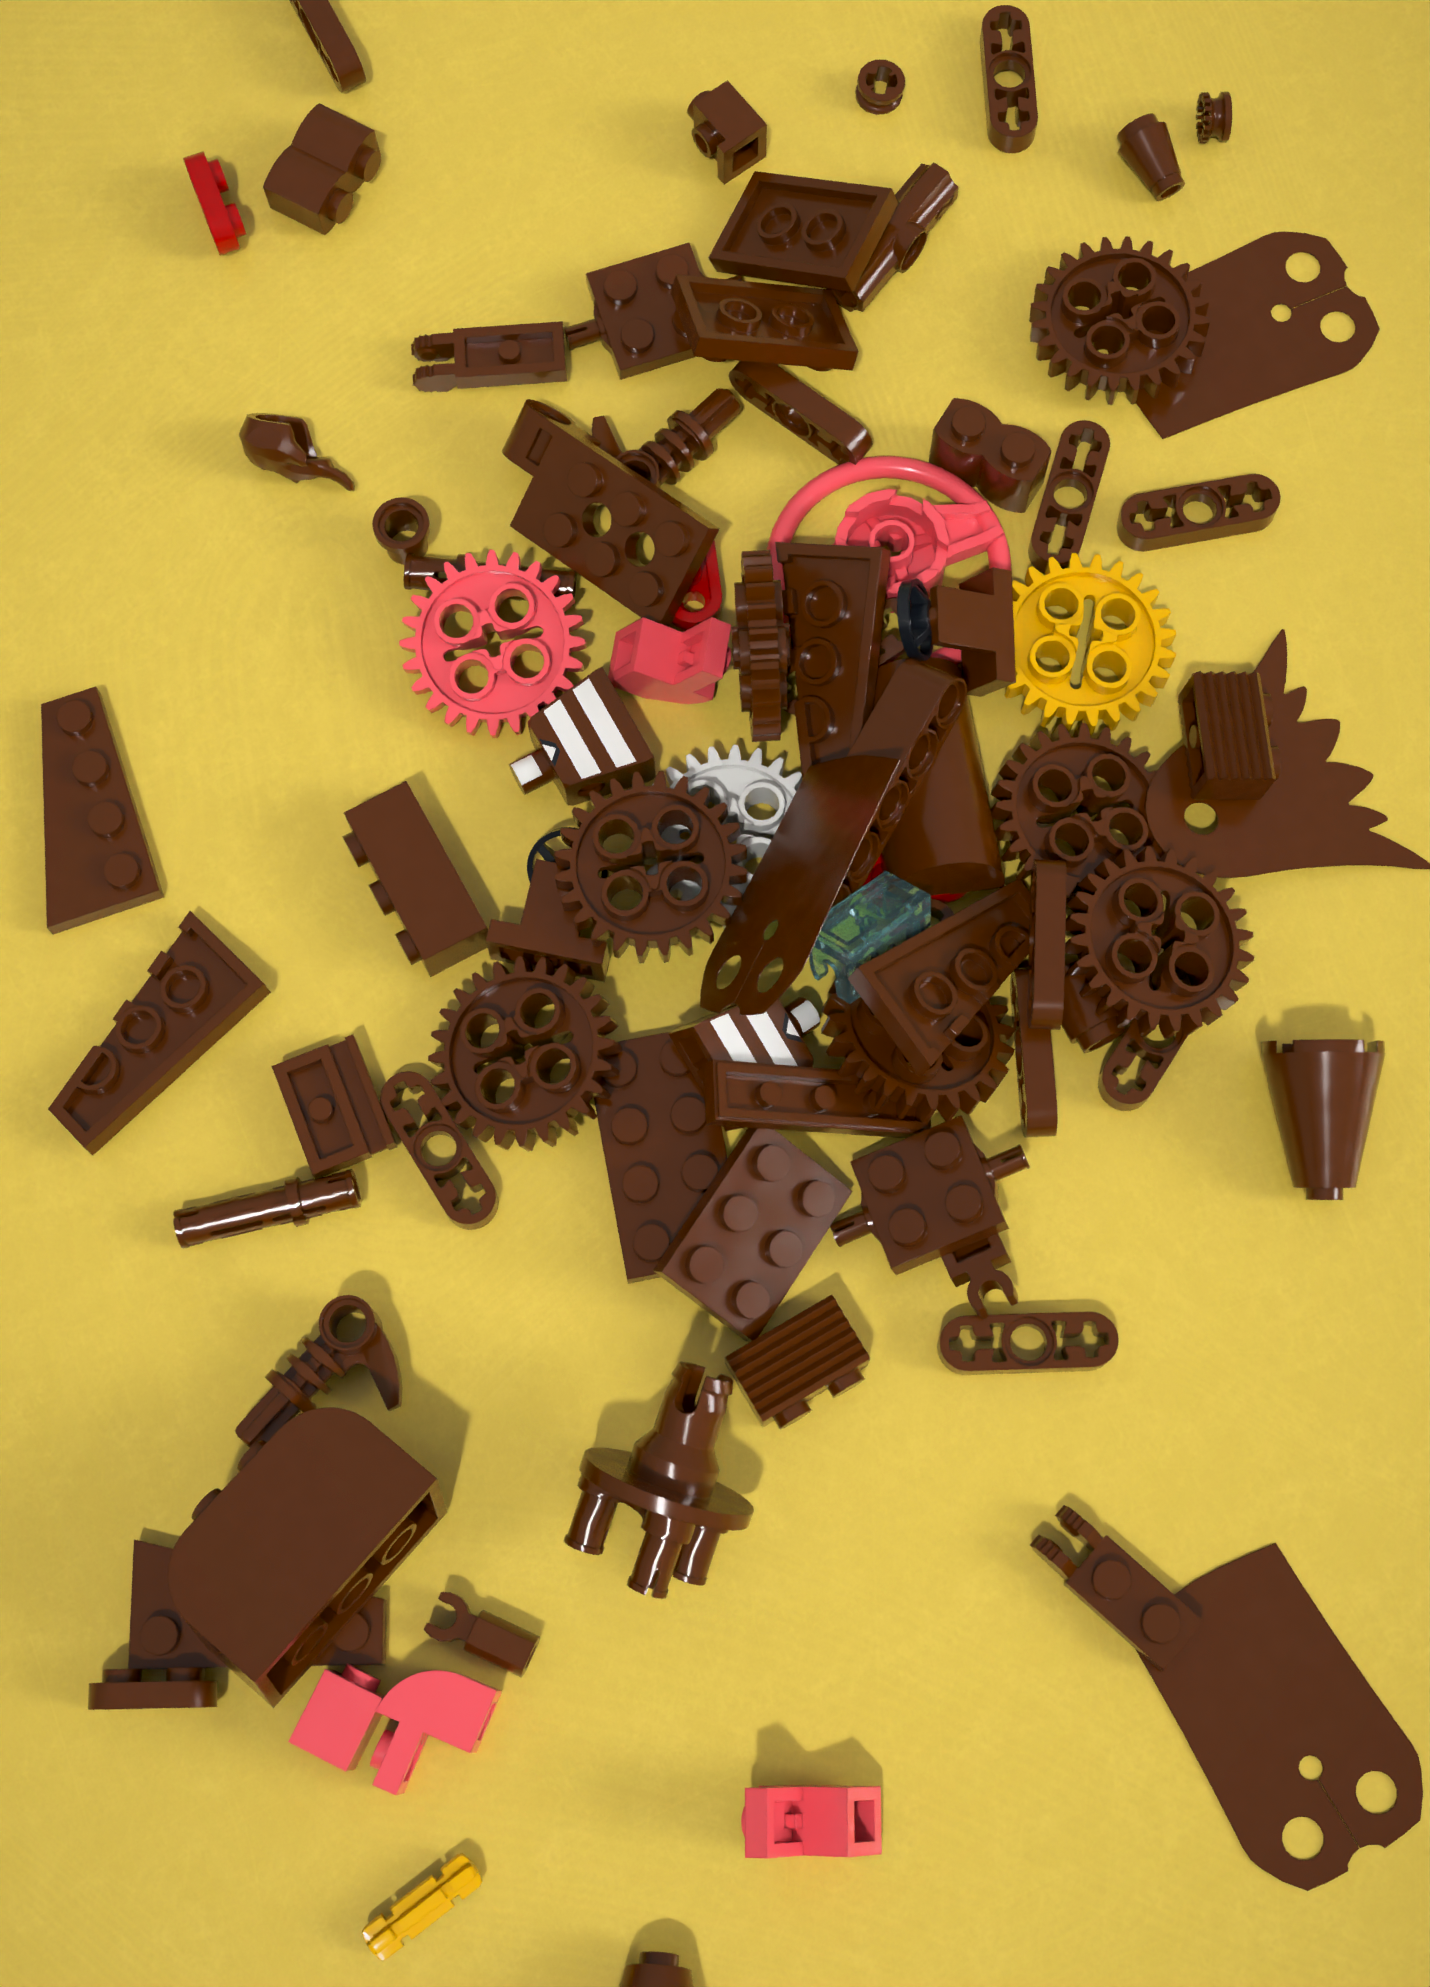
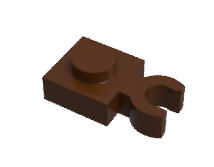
[941,1233,1018,1319]

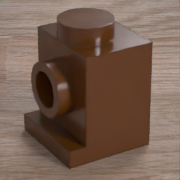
[687,80,767,185]

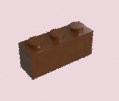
[342,781,488,977]

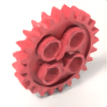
[399,550,587,738]

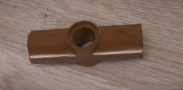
[826,162,959,312]

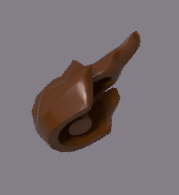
[239,413,355,491]

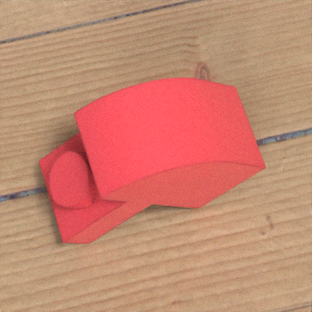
[608,617,731,704]
[370,1670,502,1795]
[741,1785,882,1859]

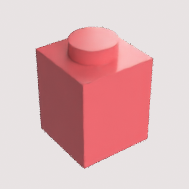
[288,1663,385,1771]

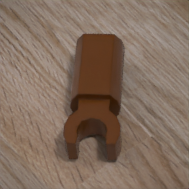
[424,1592,540,1677]

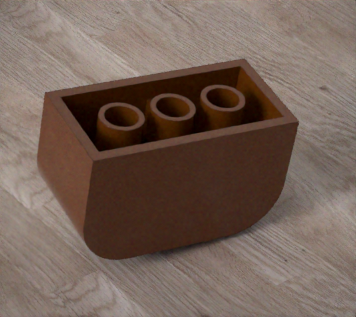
[167,1407,447,1708]

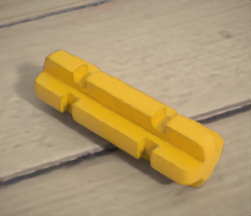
[362,1853,482,1961]

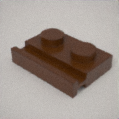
[272,1034,397,1179]

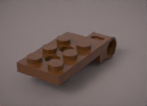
[502,399,719,627]

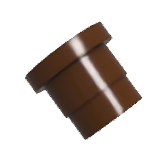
[372,497,430,565]

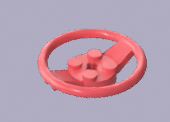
[767,456,1011,665]

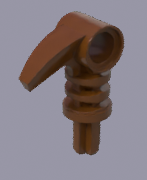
[592,388,741,489]
[235,1295,402,1448]

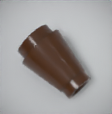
[1117,113,1185,201]

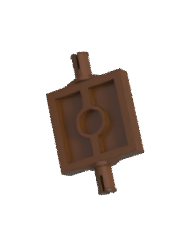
[563,243,742,380]
[830,1115,1030,1275]

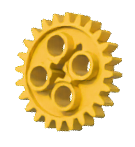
[1004,553,1176,735]

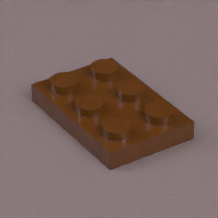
[708,171,899,292]
[671,274,859,371]
[653,1128,853,1342]

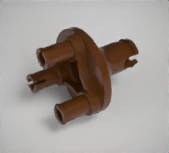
[564,1362,754,1599]

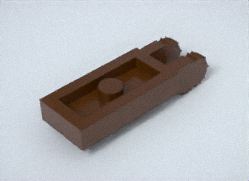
[411,321,567,393]
[1030,1505,1205,1672]

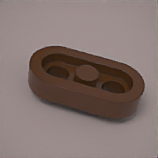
[88,1668,218,1710]

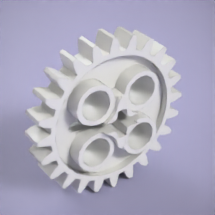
[644,745,802,929]

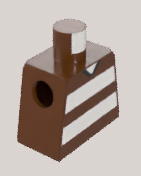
[509,667,656,806]
[668,997,820,1131]

